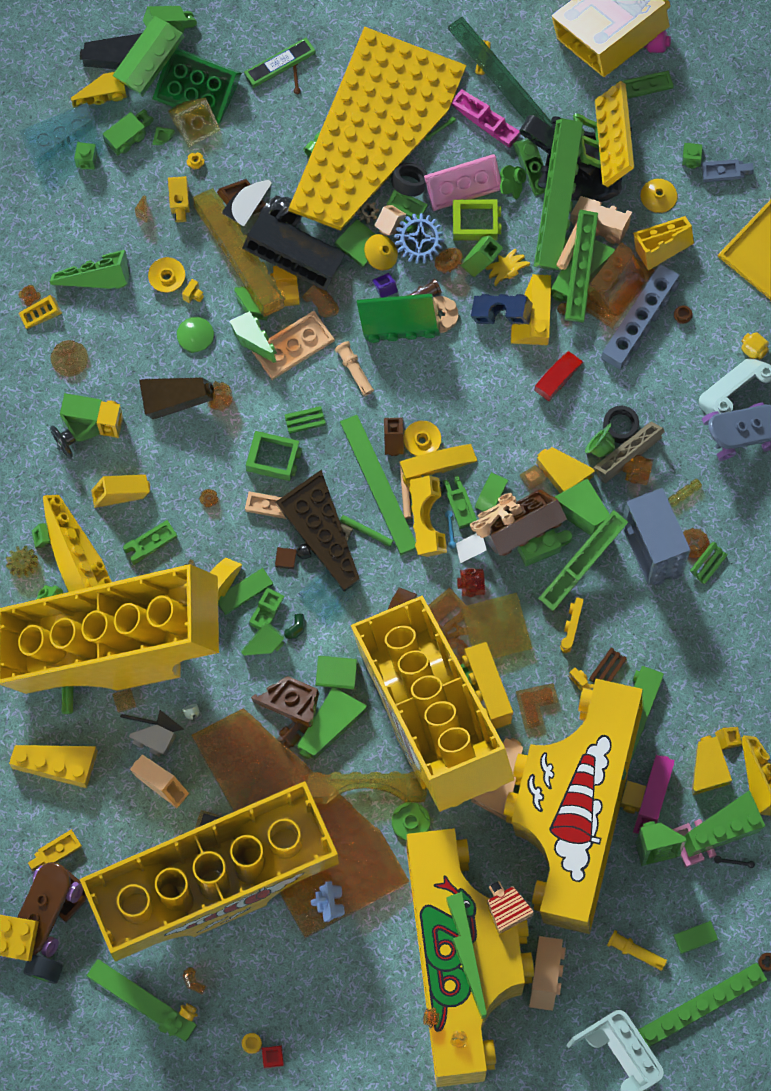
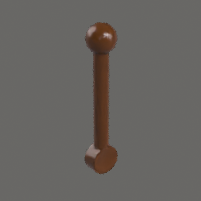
[293,64,301,94]

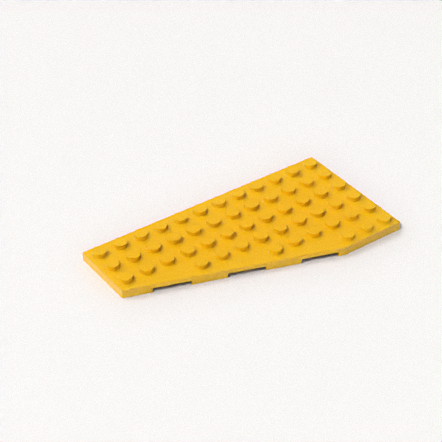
[288,26,466,231]

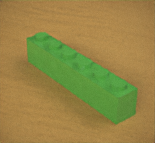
[622,666,664,780]

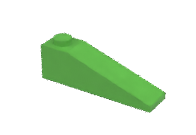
[49,250,129,289]

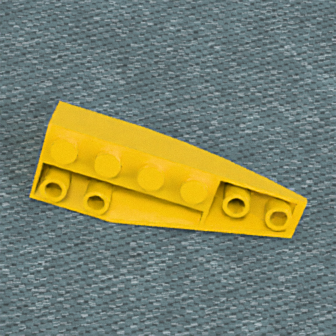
[43,495,112,592]

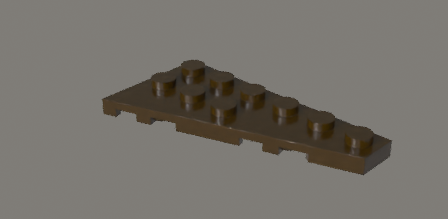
[275,469,360,592]

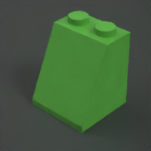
[554,479,610,536]

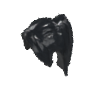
[246,195,302,235]

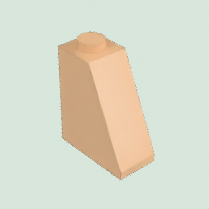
[130,754,189,808]

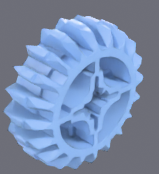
[394,213,444,264]

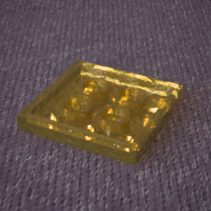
[460,593,532,659]

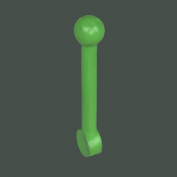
[424,117,456,141]

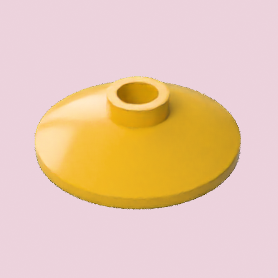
[640,179,677,213]
[364,234,398,271]
[148,257,185,293]
[403,420,441,456]

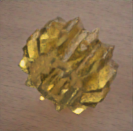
[6,546,38,579]

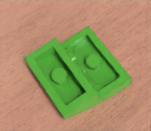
[334,219,376,268]

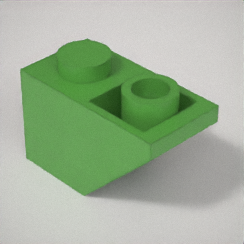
[460,236,503,277]
[234,286,272,321]

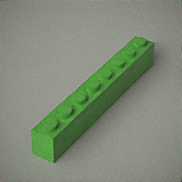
[533,118,584,271]

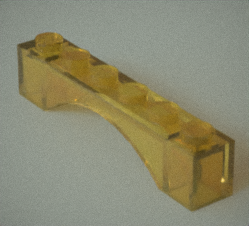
[306,771,427,804]

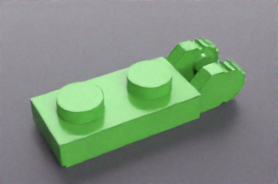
[443,476,477,530]

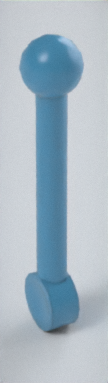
[445,510,456,549]

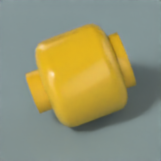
[741,332,769,360]

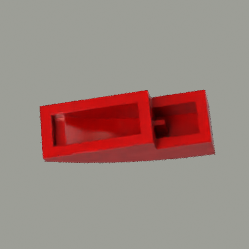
[534,351,583,401]

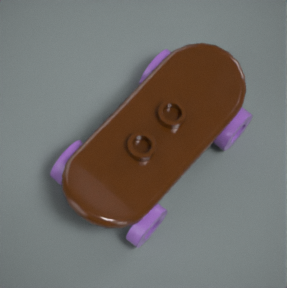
[17,862,83,957]

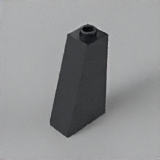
[80,33,142,70]

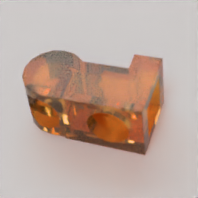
[302,285,339,318]

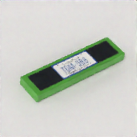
[244,38,316,88]

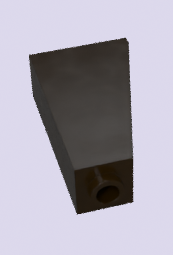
[139,377,214,419]

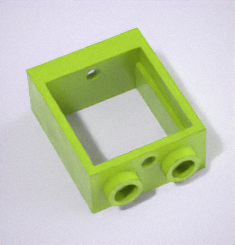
[453,199,501,241]

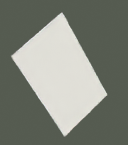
[456,534,486,563]

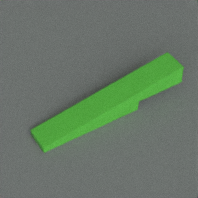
[538,510,628,612]
[446,892,487,1019]

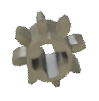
[355,200,379,224]

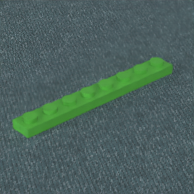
[638,962,767,1047]

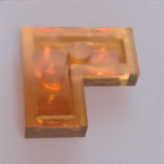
[515,683,558,730]

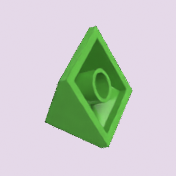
[315,656,358,689]

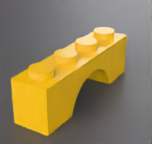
[409,476,447,557]

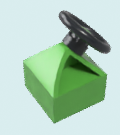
[50,393,102,458]

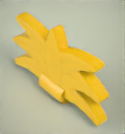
[485,249,530,286]

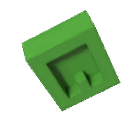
[682,143,703,168]

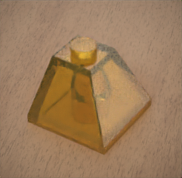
[168,98,220,147]

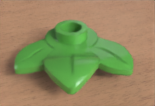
[500,165,527,200]

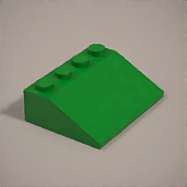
[152,48,242,125]
[357,294,440,343]

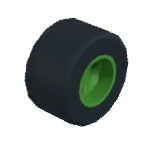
[23,955,63,984]

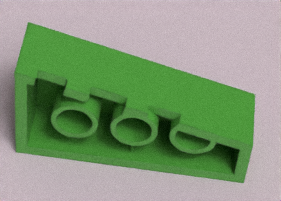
[684,790,765,857]

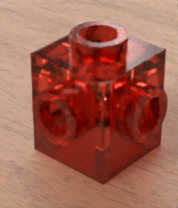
[457,568,485,597]

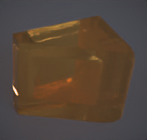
[134,195,148,223]
[519,465,546,490]

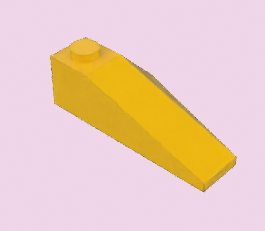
[511,274,551,345]
[741,735,771,816]

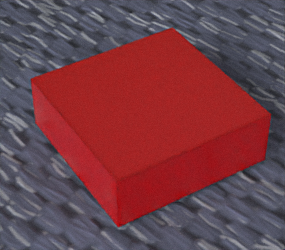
[262,1045,284,1068]

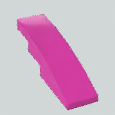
[451,89,521,148]

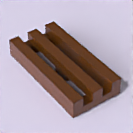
[589,647,627,683]

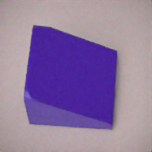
[372,273,398,298]

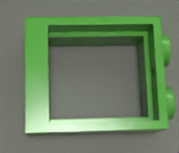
[245,431,302,481]

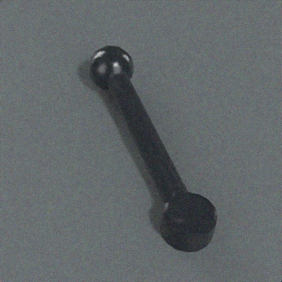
[714,856,755,868]

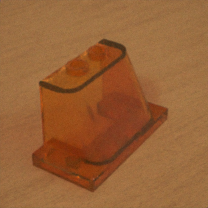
[586,243,654,328]

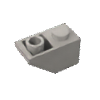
[129,725,177,757]

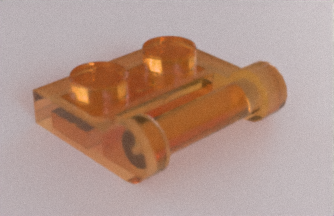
[428,587,472,637]

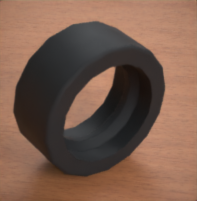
[391,163,428,197]
[603,405,639,444]

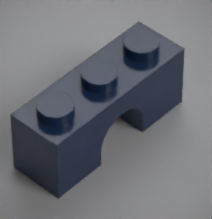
[471,294,533,324]

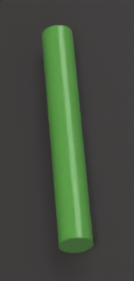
[340,515,394,547]

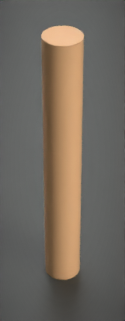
[400,467,411,519]

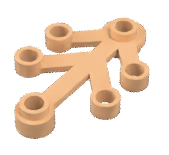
[470,493,523,538]

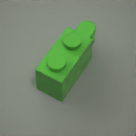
[143,6,197,33]
[103,109,154,156]
[518,529,572,567]

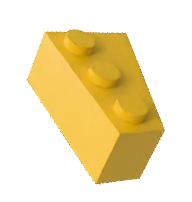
[633,216,694,270]

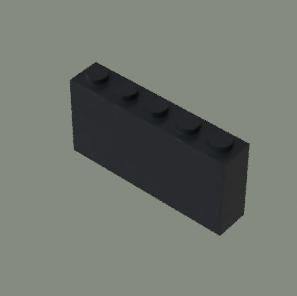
[242,211,346,291]

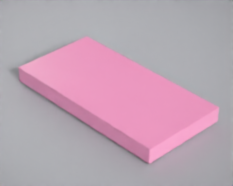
[424,154,501,211]

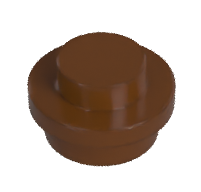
[674,305,693,324]

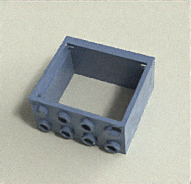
[623,488,691,586]

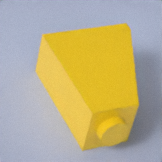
[536,447,595,493]
[91,475,150,508]
[692,736,732,795]

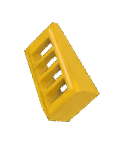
[19,295,62,329]

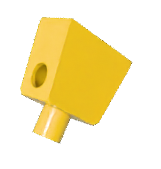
[168,176,190,222]

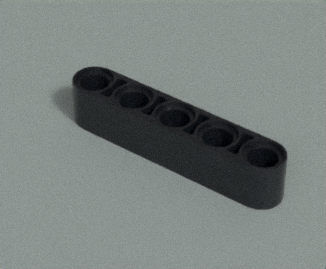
[519,115,600,181]

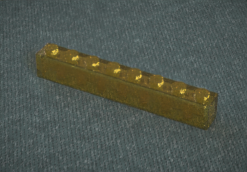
[193,188,286,317]

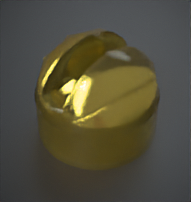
[450,1030,467,1048]

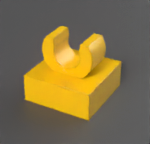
[182,279,204,304]

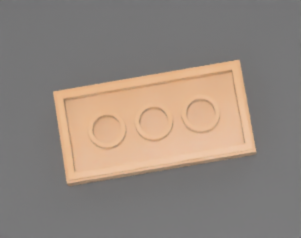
[252,311,335,380]

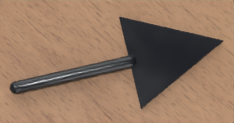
[120,710,184,732]

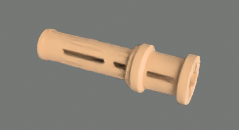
[335,341,374,396]

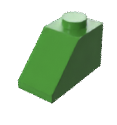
[241,621,285,655]

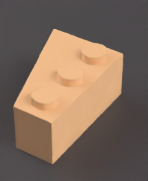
[570,196,632,245]
[529,936,566,1011]

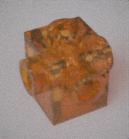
[207,381,233,412]
[623,455,653,485]

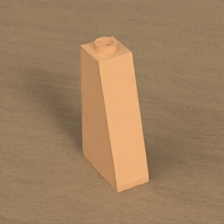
[471,738,523,821]

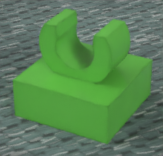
[32,523,51,548]

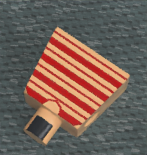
[487,881,534,934]

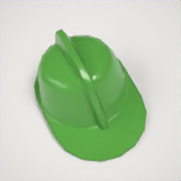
[585,423,615,457]

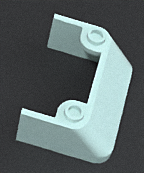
[699,358,771,415]
[567,1010,664,1091]

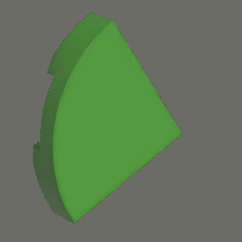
[153,126,175,145]

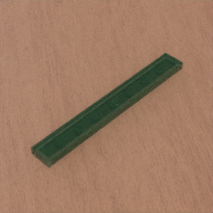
[448,16,552,127]

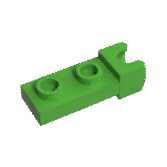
[123,520,178,565]

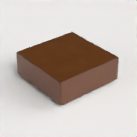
[275,547,296,569]

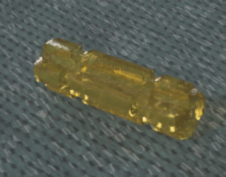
[668,479,702,507]

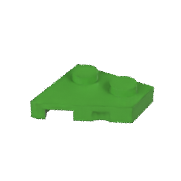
[386,189,428,235]

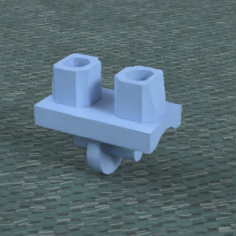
[311,881,345,922]

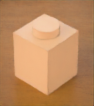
[375,205,406,236]

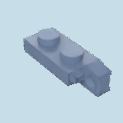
[701,159,754,182]

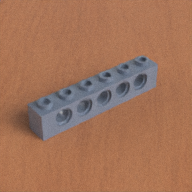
[601,264,680,370]

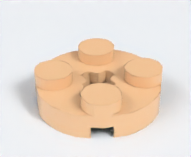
[433,296,458,333]

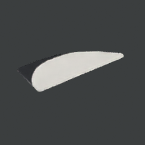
[222,180,272,226]

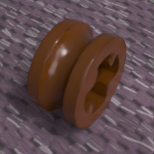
[758,953,771,972]

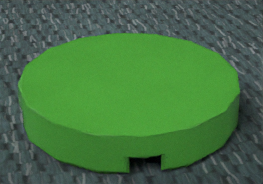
[392,802,430,841]

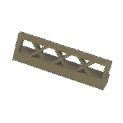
[594,422,665,484]

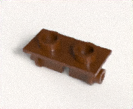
[277,719,308,749]

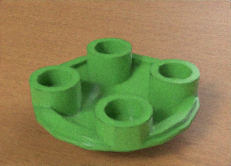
[177,317,214,353]

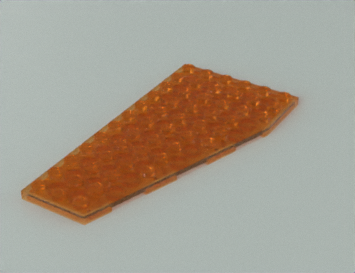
[192,708,409,939]

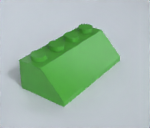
[112,16,185,97]
[635,821,686,866]

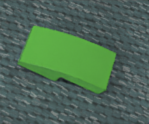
[474,472,509,511]
[249,588,284,629]

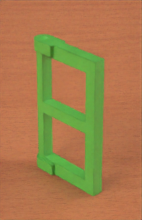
[573,113,601,168]

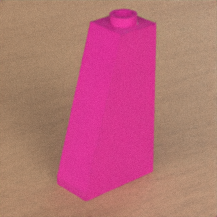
[633,755,675,834]

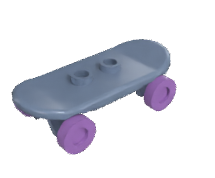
[702,403,771,461]

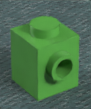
[74,142,97,170]

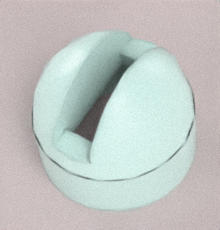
[182,704,199,720]

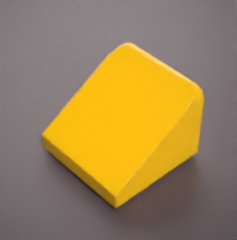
[715,727,742,750]

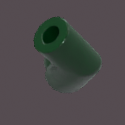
[284,614,304,639]

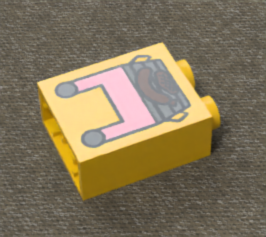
[552,0,670,77]

